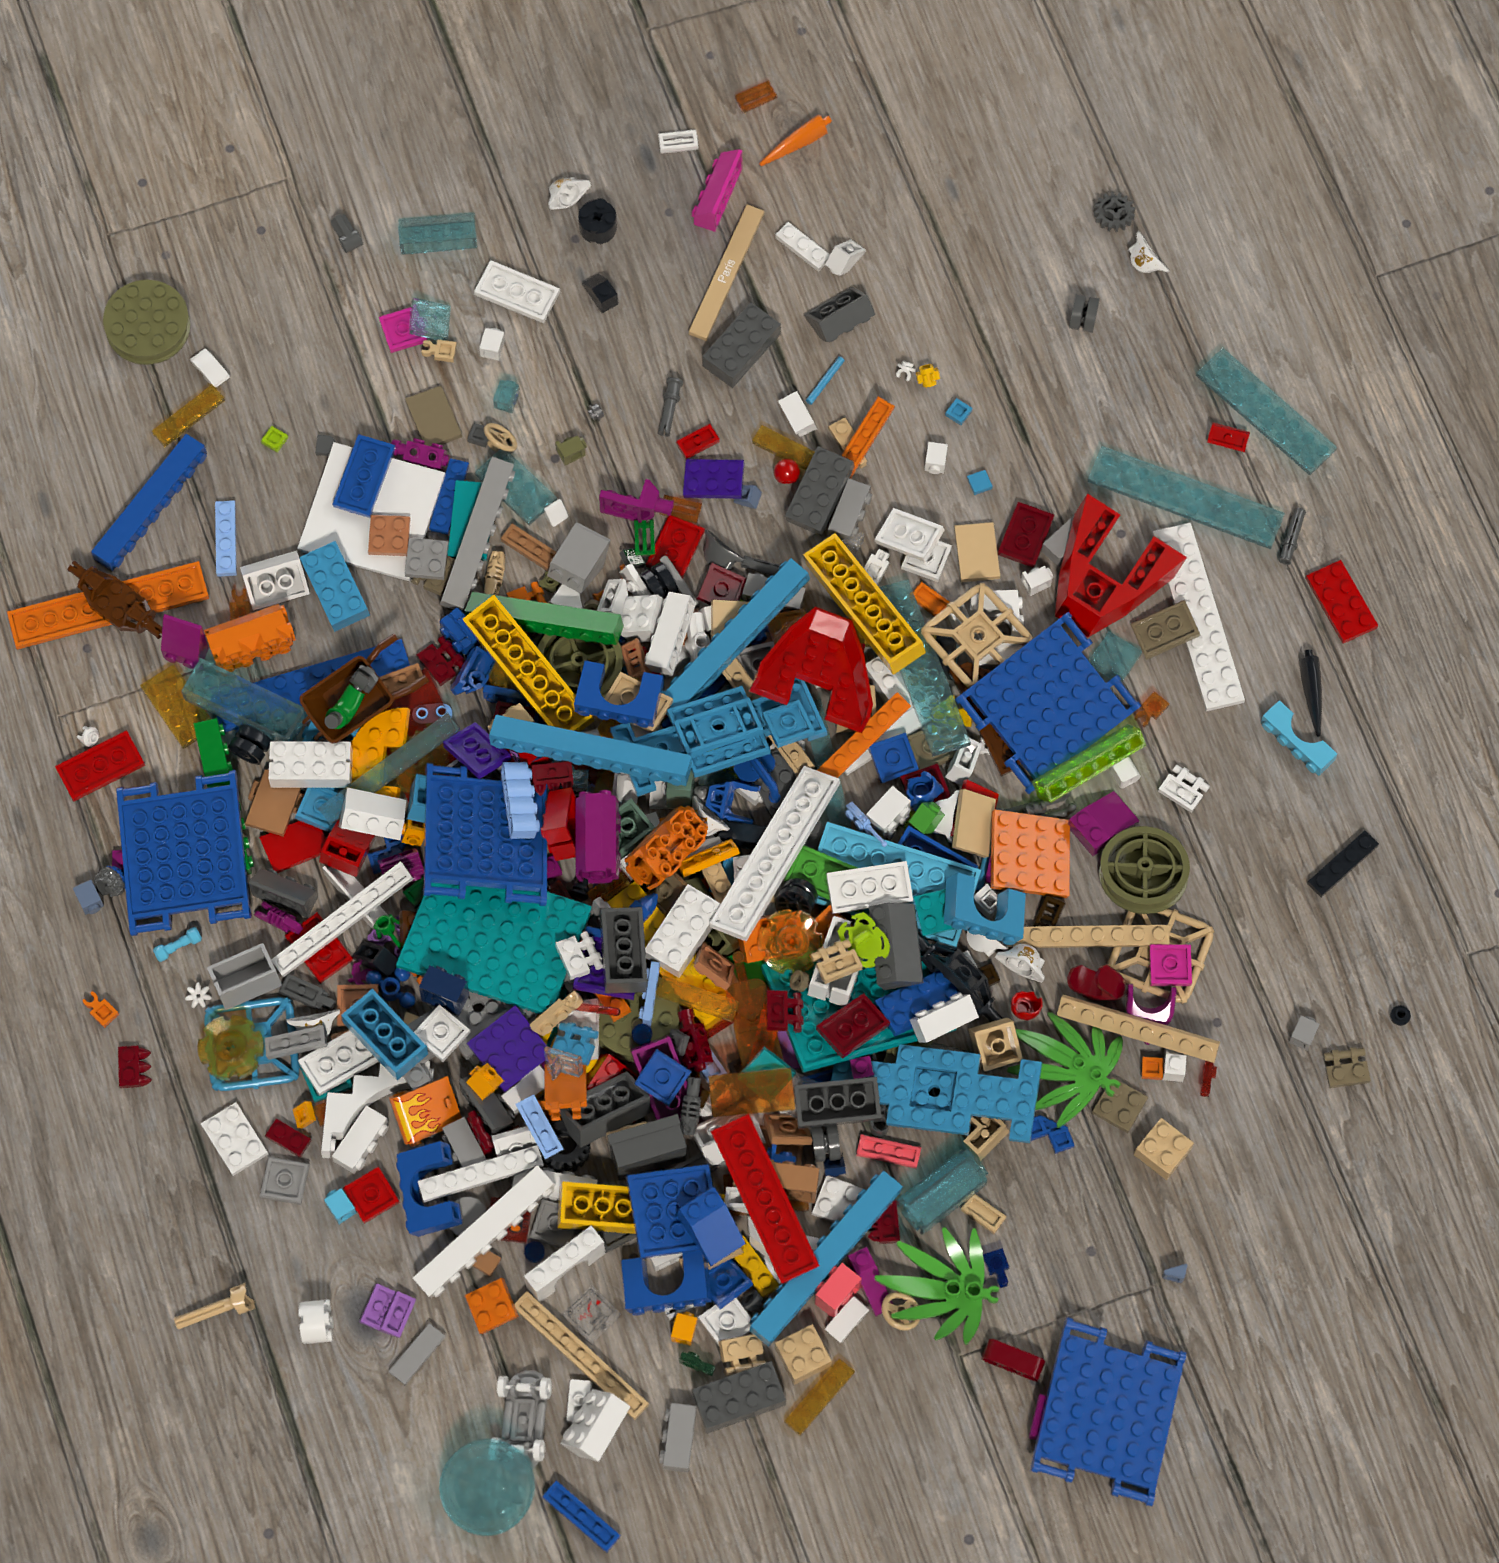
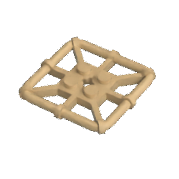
[921,583,1033,688]
[1107,909,1215,1004]

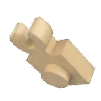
[421,340,457,363]

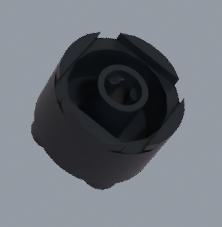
[578,198,617,244]

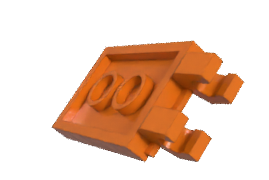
[544,1062,587,1121]

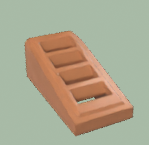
[621,638,652,682]

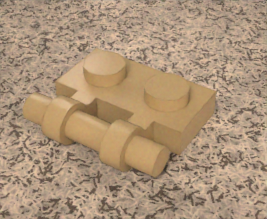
[810,940,863,984]
[719,1334,766,1376]

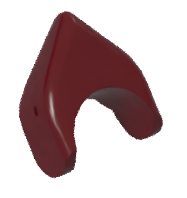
[1067,964,1127,1000]

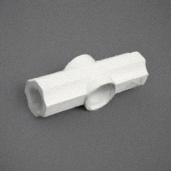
[685,612,710,662]

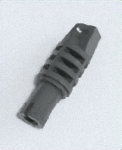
[680,1077,701,1135]

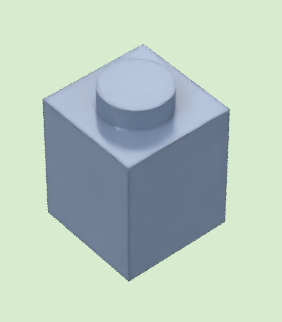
[73,880,104,915]

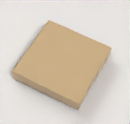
[711,600,749,639]

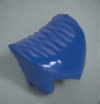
[906,771,944,812]

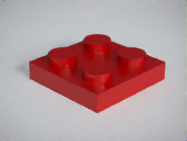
[343,1167,400,1224]

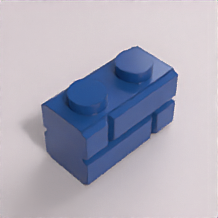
[439,608,481,655]

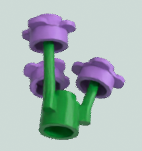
[367,914,401,959]

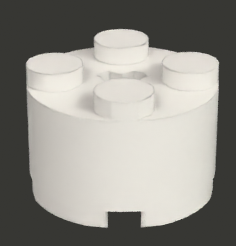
[299,1300,334,1344]

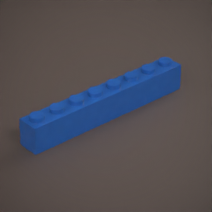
[91,434,207,572]

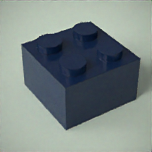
[419,966,469,1016]

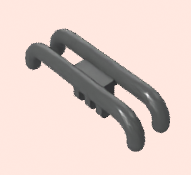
[995,789,1076,818]

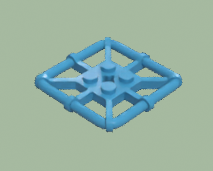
[204,997,300,1091]

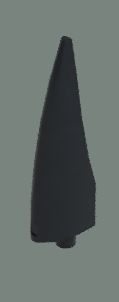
[1299,650,1322,737]

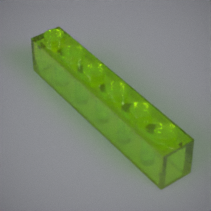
[1032,724,1147,803]

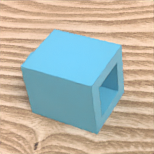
[324,1188,356,1224]

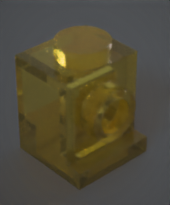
[489,662,512,689]

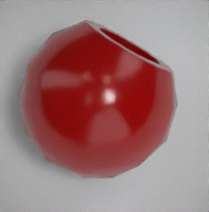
[773,458,801,484]

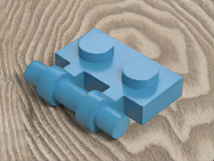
[550,1022,599,1066]

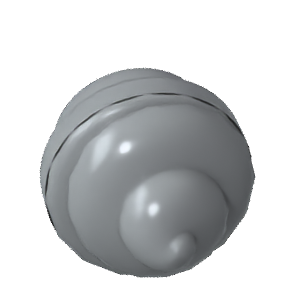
[693,785,709,804]

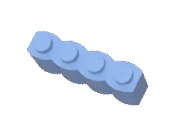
[501,762,540,839]

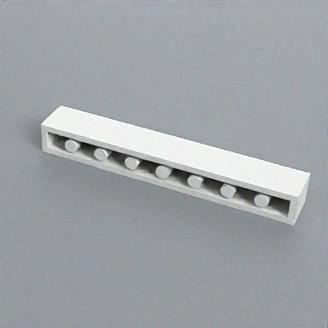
[413,1165,556,1298]

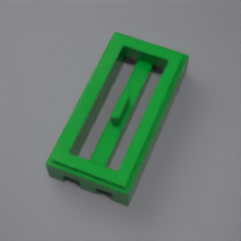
[634,520,655,555]

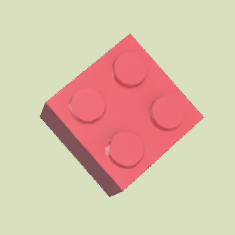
[815,1263,862,1319]

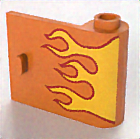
[389,1076,462,1147]

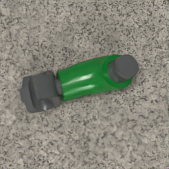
[325,665,379,729]

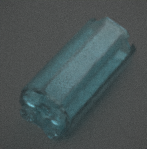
[896,1149,988,1235]

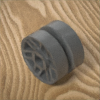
[1069,294,1100,333]
[810,1125,841,1163]

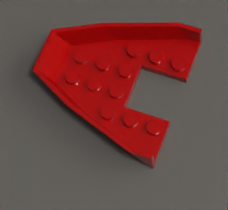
[749,607,873,733]

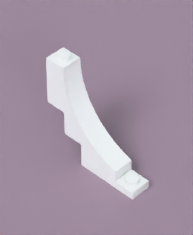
[321,1061,434,1158]

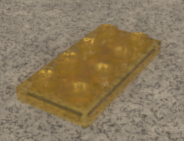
[140,664,211,749]

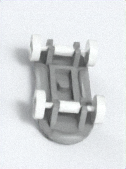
[490,1370,552,1474]

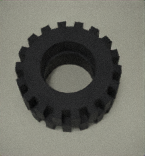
[538,1120,591,1173]

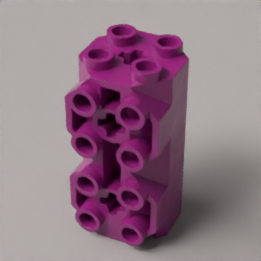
[576,790,621,884]

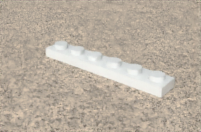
[418,1145,544,1203]

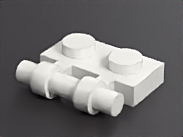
[1158,764,1210,813]
[555,931,603,980]

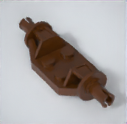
[67,561,162,639]

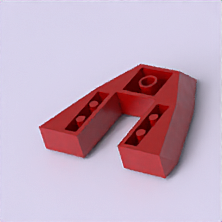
[1055,493,1187,638]

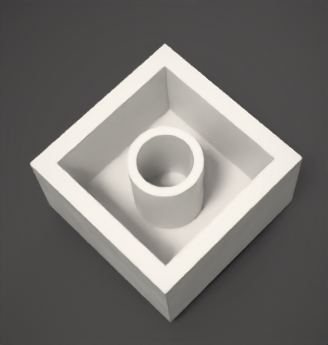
[621,595,664,642]
[866,786,911,840]

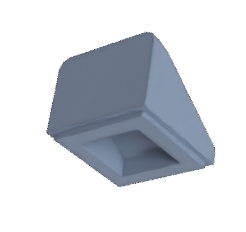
[733,485,762,509]
[1162,1264,1187,1283]

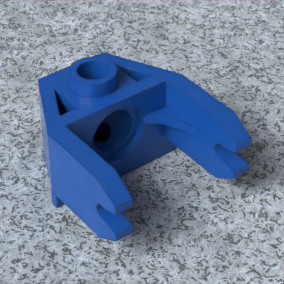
[705,779,761,824]

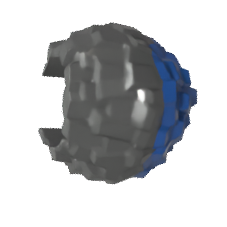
[94,866,125,897]

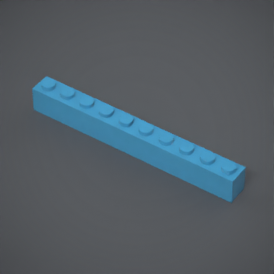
[662,558,810,716]
[489,715,692,786]
[749,1171,903,1347]

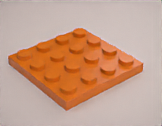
[991,810,1070,899]

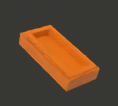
[909,581,949,616]

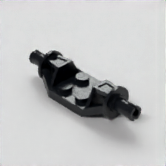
[918,931,1003,1022]

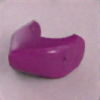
[1126,983,1176,1045]

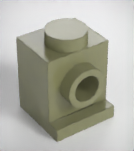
[555,435,587,466]

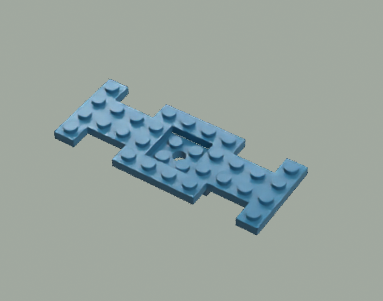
[610,678,827,797]
[831,1045,1042,1143]

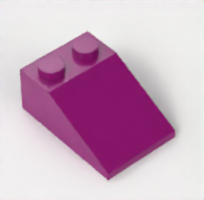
[161,614,209,669]
[1068,791,1140,857]

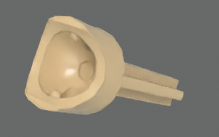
[174,1283,255,1329]

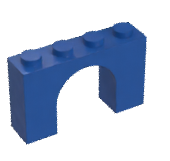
[574,661,664,728]
[396,1141,462,1237]
[621,1250,712,1316]

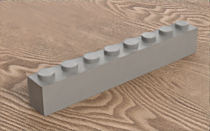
[440,457,516,611]

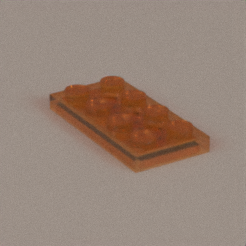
[708,1068,795,1117]

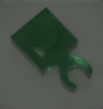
[679,1351,715,1376]

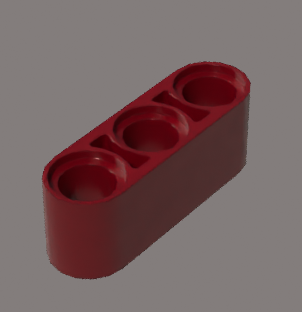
[981,1339,1046,1381]

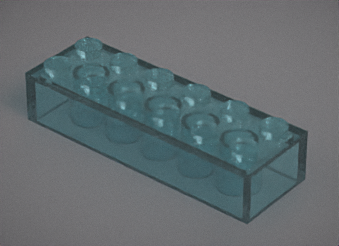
[181,658,308,742]

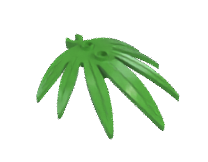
[1007,1012,1123,1128]
[874,1227,999,1345]

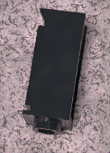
[718,819,767,850]

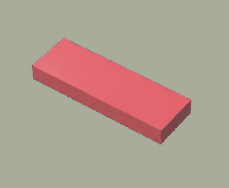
[856,1134,921,1169]

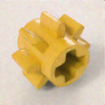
[916,364,940,387]

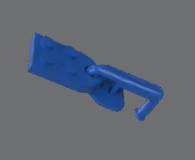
[713,724,781,803]

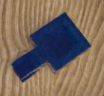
[983,1248,1009,1288]

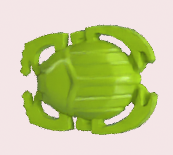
[837,912,890,968]

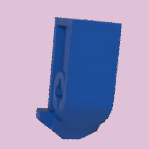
[450,646,497,695]

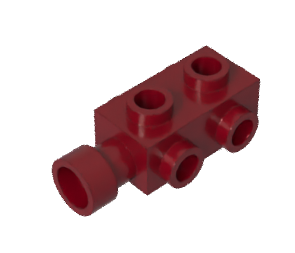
[677,1009,714,1072]

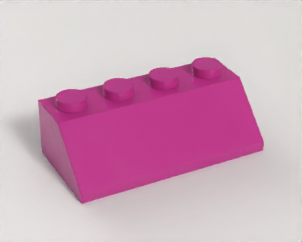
[692,149,743,232]

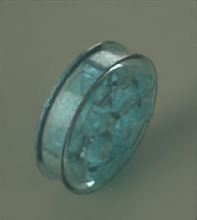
[439,1439,535,1536]

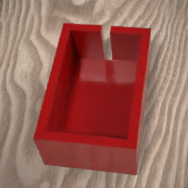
[541,787,576,861]

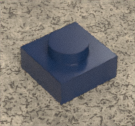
[823,1156,846,1177]

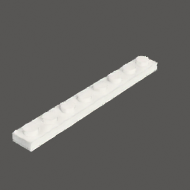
[271,862,414,977]

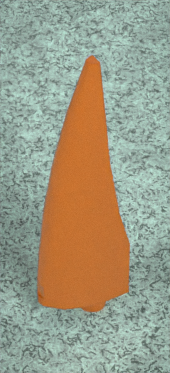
[759,115,832,166]

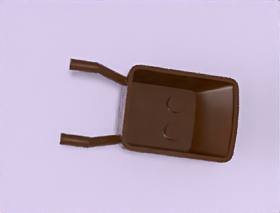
[300,633,429,744]

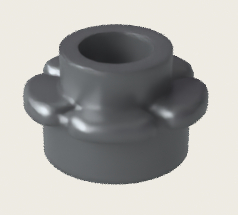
[588,403,604,421]

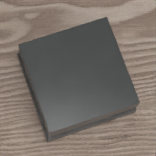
[607,1114,687,1180]

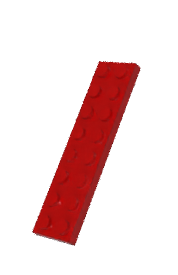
[711,1114,820,1284]

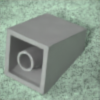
[547,522,611,594]

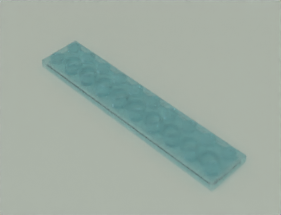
[1087,446,1285,549]
[879,579,971,757]

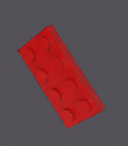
[1305,560,1378,644]
[55,730,145,802]

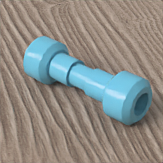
[153,927,202,962]

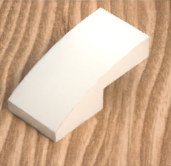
[190,348,230,388]
[825,1296,870,1343]

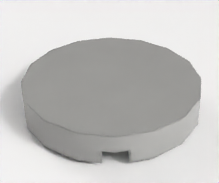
[450,1197,487,1236]

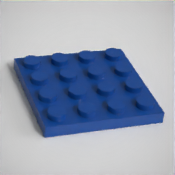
[626,1164,713,1259]

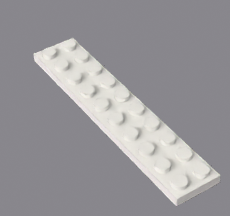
[1152,523,1245,711]
[709,766,840,941]

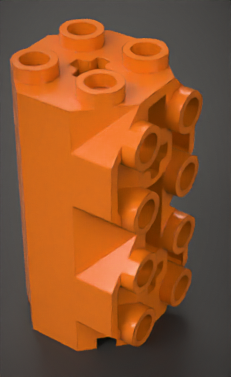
[204,604,296,674]
[624,806,708,890]

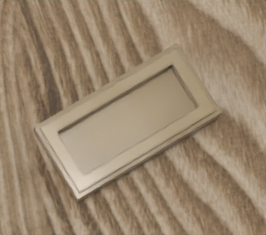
[961,1193,1007,1234]

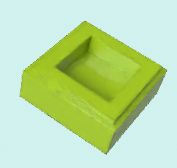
[261,426,288,453]

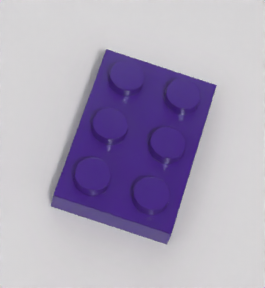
[683,459,745,499]
[443,722,511,779]

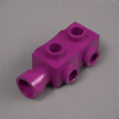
[391,438,449,470]

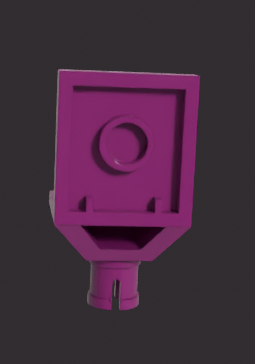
[599,479,674,523]

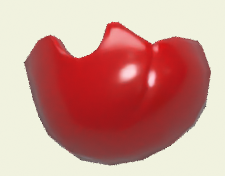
[1010,991,1043,1021]

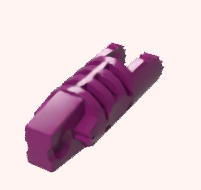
[254,901,303,935]

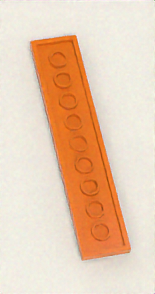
[7,561,209,650]

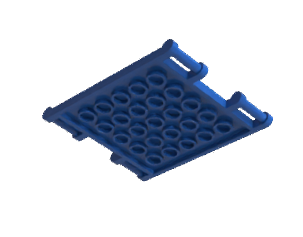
[954,612,1142,794]
[423,763,547,906]
[116,770,252,936]
[1030,1317,1187,1507]

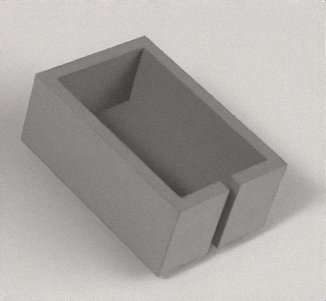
[207,943,282,1010]

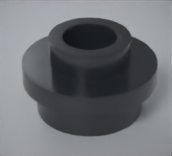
[1390,1005,1411,1026]

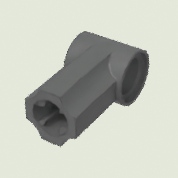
[330,214,363,253]

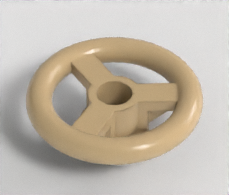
[484,423,517,452]
[882,1292,920,1331]

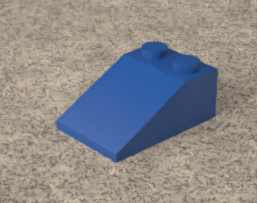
[676,1187,746,1266]

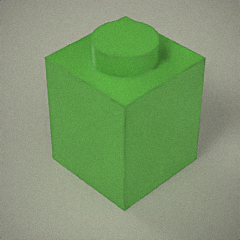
[909,802,945,834]

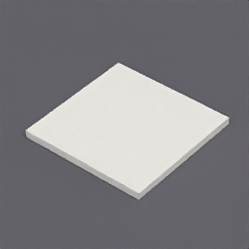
[297,442,446,582]

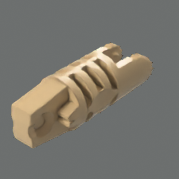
[484,551,505,595]

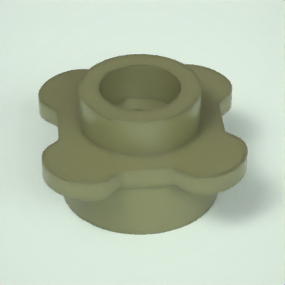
[539,571,561,593]

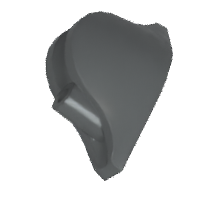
[704,529,746,570]

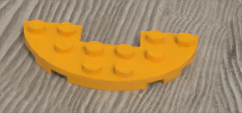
[346,708,410,798]

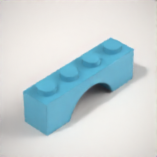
[1261,700,1338,776]

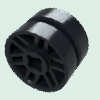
[639,562,679,599]
[228,724,272,765]
[775,878,818,922]

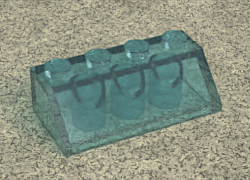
[398,213,477,255]

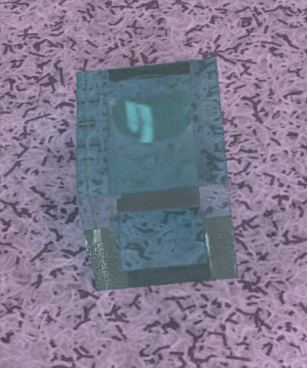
[493,380,520,413]

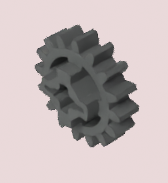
[1094,191,1135,232]

